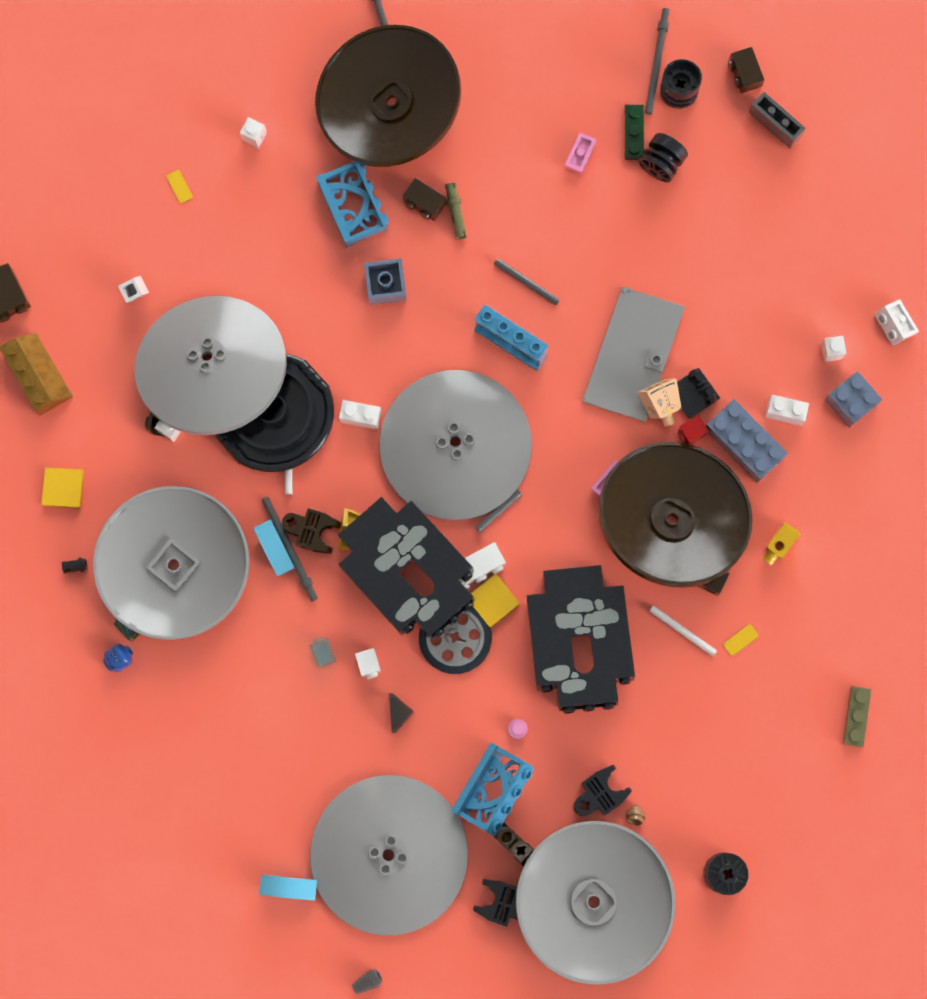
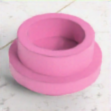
[508,719,528,739]

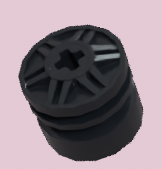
[660,59,702,109]
[638,133,688,183]
[703,852,749,895]

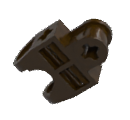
[282,508,342,554]
[493,822,534,866]

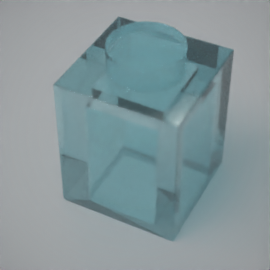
[309,637,337,668]

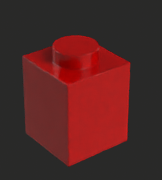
[677,415,709,445]

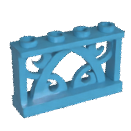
[316,162,389,248]
[474,305,548,371]
[451,742,534,836]

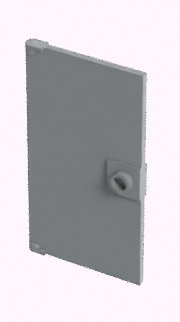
[582,287,685,422]

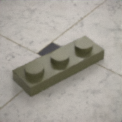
[843,686,872,748]

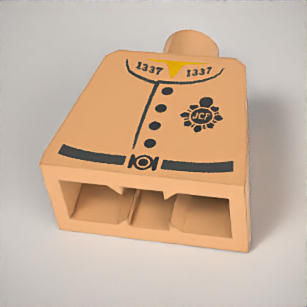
[637,378,681,426]

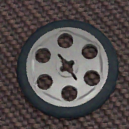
[419,607,492,674]

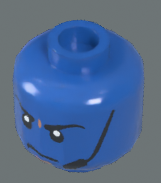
[103,643,133,672]

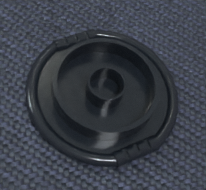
[215,353,334,472]

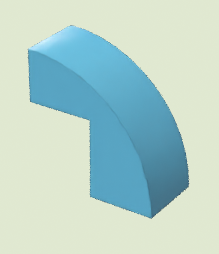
[254,519,294,576]
[259,874,317,900]

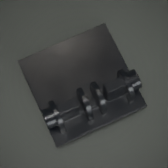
[677,368,720,419]

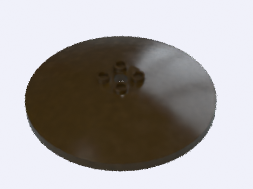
[315,24,462,167]
[599,442,752,588]

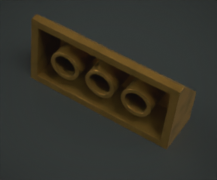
[0,333,73,416]

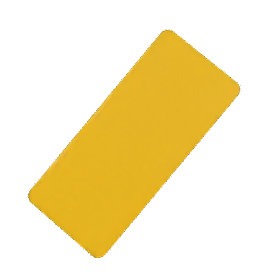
[166,169,193,203]
[723,624,759,656]

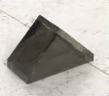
[389,693,414,734]

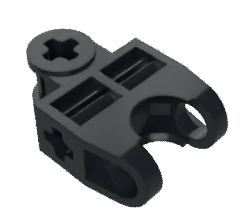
[573,764,632,816]
[473,879,518,927]

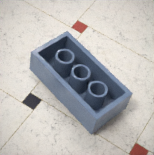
[706,399,788,483]

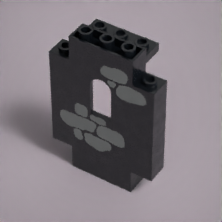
[338,497,475,640]
[526,565,635,714]

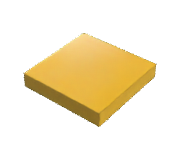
[41,467,84,508]
[471,574,520,628]

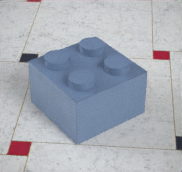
[364,258,407,305]
[825,371,883,428]

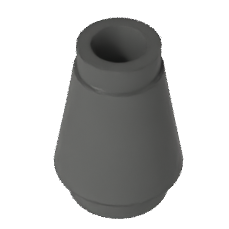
[352,968,383,995]

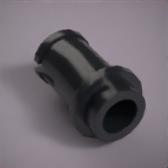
[62,557,88,574]

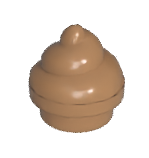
[626,804,646,826]

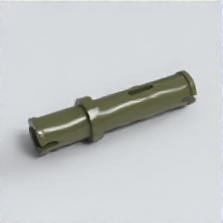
[445,182,467,240]

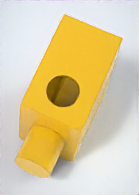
[762,522,801,566]

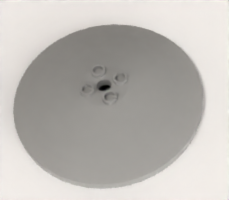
[134,296,287,435]
[379,370,532,521]
[310,775,468,935]
[515,821,676,985]

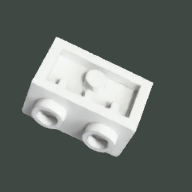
[874,300,919,346]

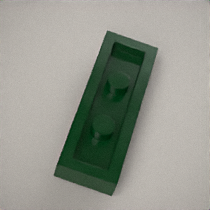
[625,105,644,160]

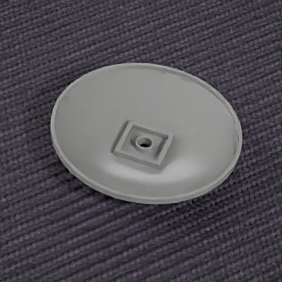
[93,486,250,640]

